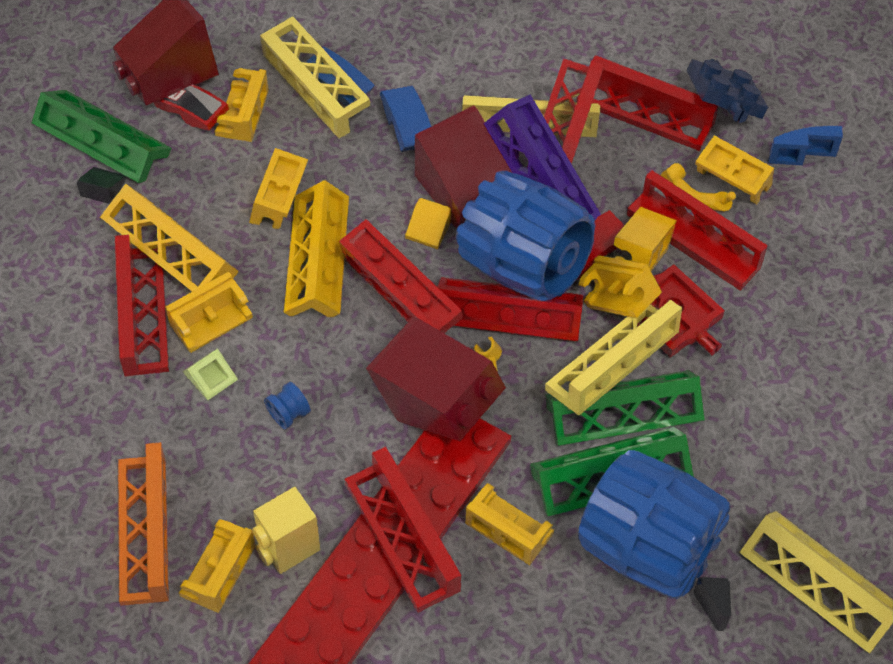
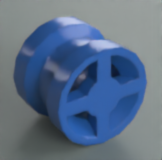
[264,382,311,429]

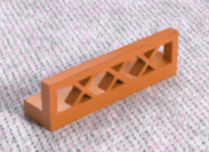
[118,442,169,606]

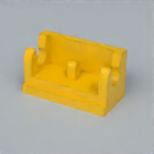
[215,68,269,142]
[695,135,774,205]
[249,148,308,229]
[613,207,676,271]
[579,256,662,318]
[166,271,253,353]
[465,483,554,566]
[179,519,256,613]

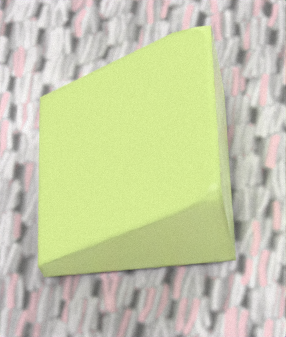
[183,349,238,400]

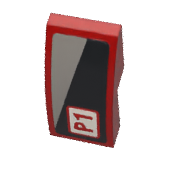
[154,84,230,131]

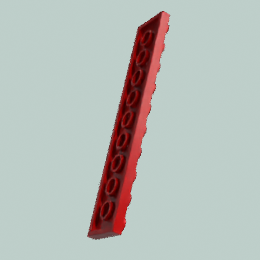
[249,418,511,664]

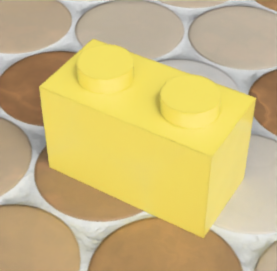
[252,487,320,574]

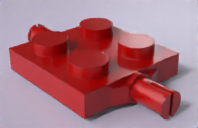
[637,264,725,358]

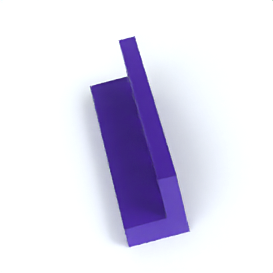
[484,94,601,220]

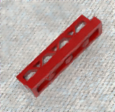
[576,55,719,151]
[527,58,604,168]
[627,170,768,291]
[339,219,463,333]
[115,234,169,376]
[437,277,583,341]
[345,446,462,613]

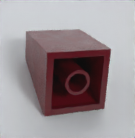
[112,0,219,106]
[415,105,512,229]
[366,317,506,441]

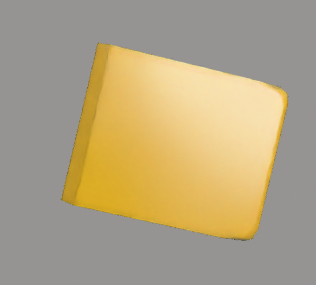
[405,198,451,249]

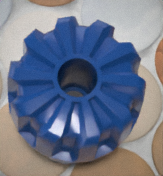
[456,171,596,301]
[578,450,731,599]

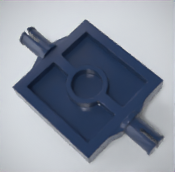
[686,59,768,123]

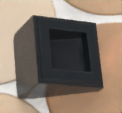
[77,167,126,204]
[694,577,731,631]

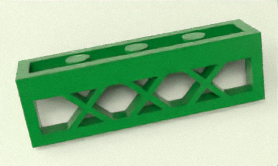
[31,90,172,183]
[545,370,705,446]
[530,427,694,516]

